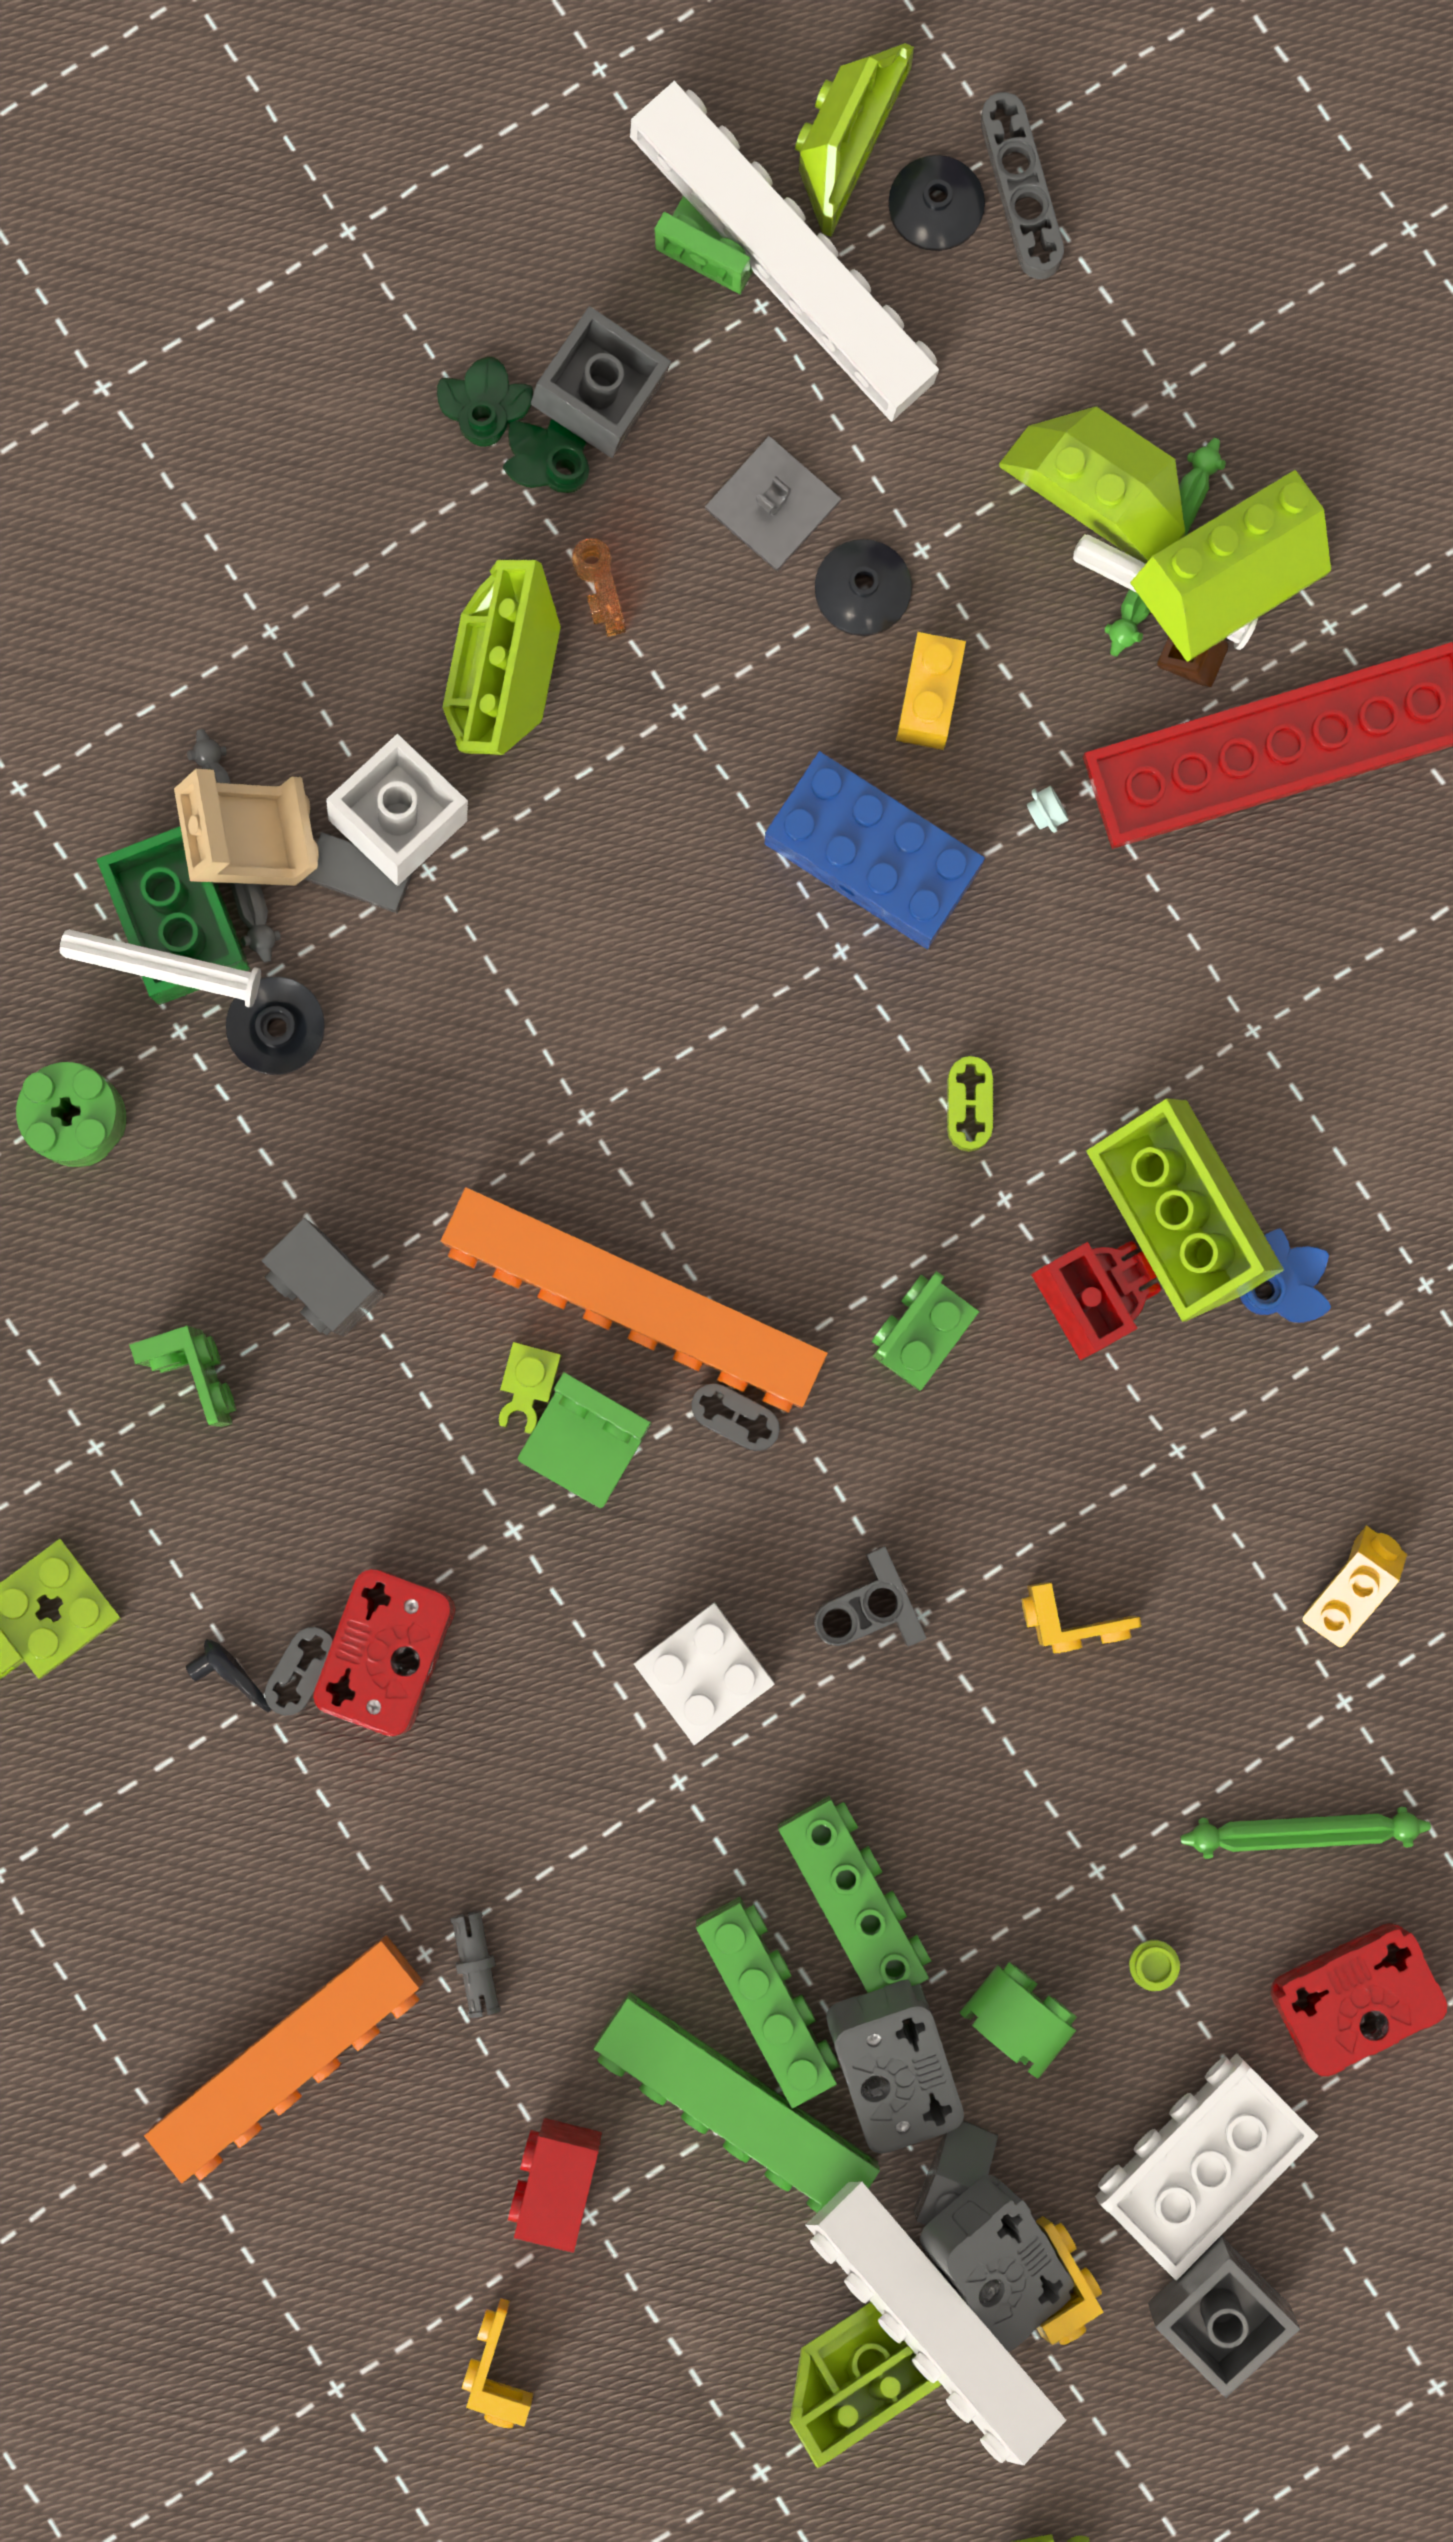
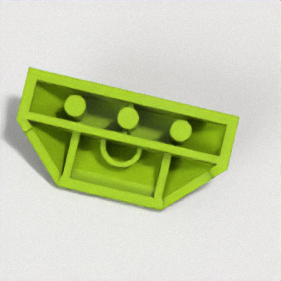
[795,43,914,237]
[999,406,1185,564]
[442,560,561,755]
[790,2302,942,2468]

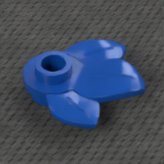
[1240,1228,1331,1323]

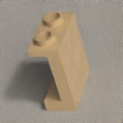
[174,769,319,886]

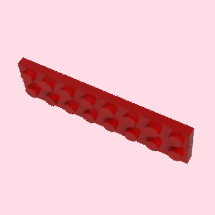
[1083,642,1453,849]

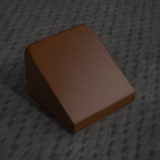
[1157,636,1228,687]

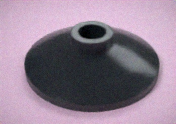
[888,155,985,251]
[815,539,912,636]
[226,977,325,1075]

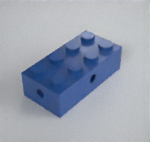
[764,751,985,950]

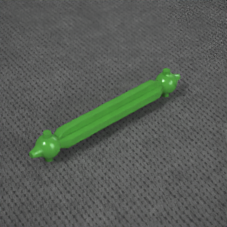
[1105,438,1226,657]
[1180,1807,1431,1859]

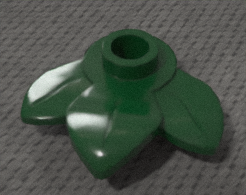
[437,356,533,447]
[503,418,589,493]

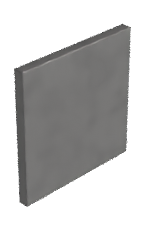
[705,436,841,571]

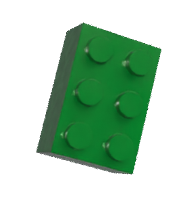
[96,826,251,1005]

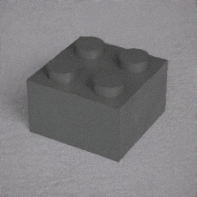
[531,306,671,458]
[261,1218,385,1337]
[1148,2235,1300,2398]

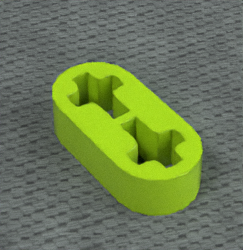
[947,1056,993,1152]

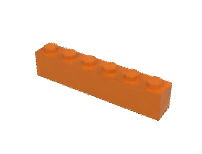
[144,1935,424,2184]

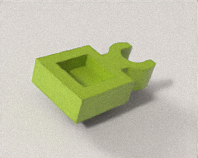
[499,1342,562,1434]

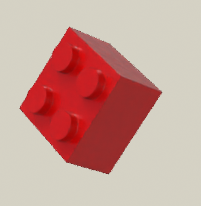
[508,2118,602,2253]

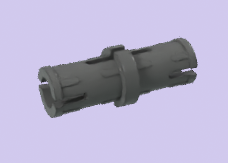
[450,1911,501,2018]

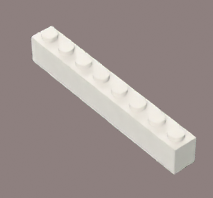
[630,81,939,422]

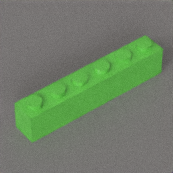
[594,1991,880,2213]

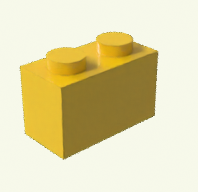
[896,632,966,750]

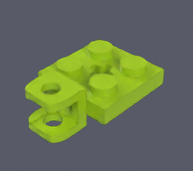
[0,1539,121,1680]

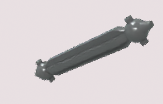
[187,729,281,963]

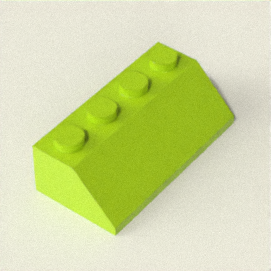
[1130,470,1331,662]
[1086,1098,1284,1322]

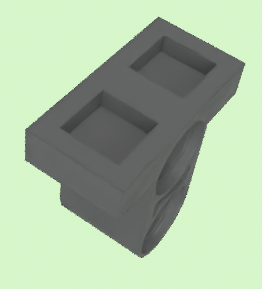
[814,1546,927,1647]

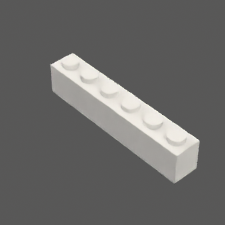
[805,2182,1066,2465]

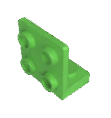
[655,196,753,295]
[871,1271,980,1391]
[129,1326,236,1427]
[518,1372,652,1508]

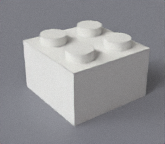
[327,734,468,886]
[634,1602,775,1745]

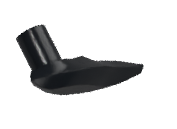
[186,1639,272,1713]

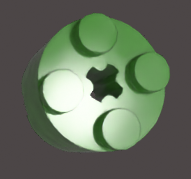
[16,1062,126,1167]
[959,1962,1077,2079]

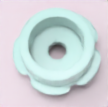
[1027,785,1069,833]

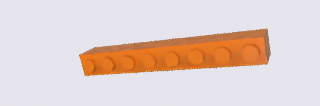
[441,1187,828,1413]

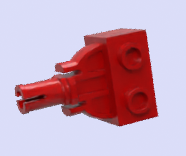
[1031,1241,1161,1360]

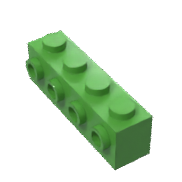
[777,1795,932,1993]
[696,1897,840,2109]

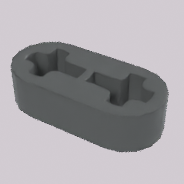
[691,1383,780,1451]
[265,1626,334,1716]

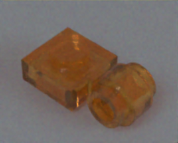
[572,538,626,637]

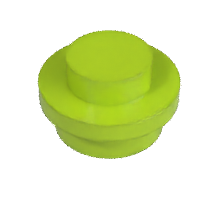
[1129,1940,1180,1991]

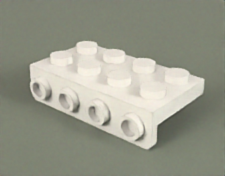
[1095,2053,1318,2281]

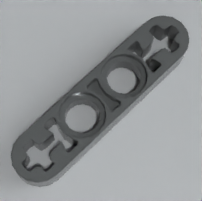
[980,92,1064,279]

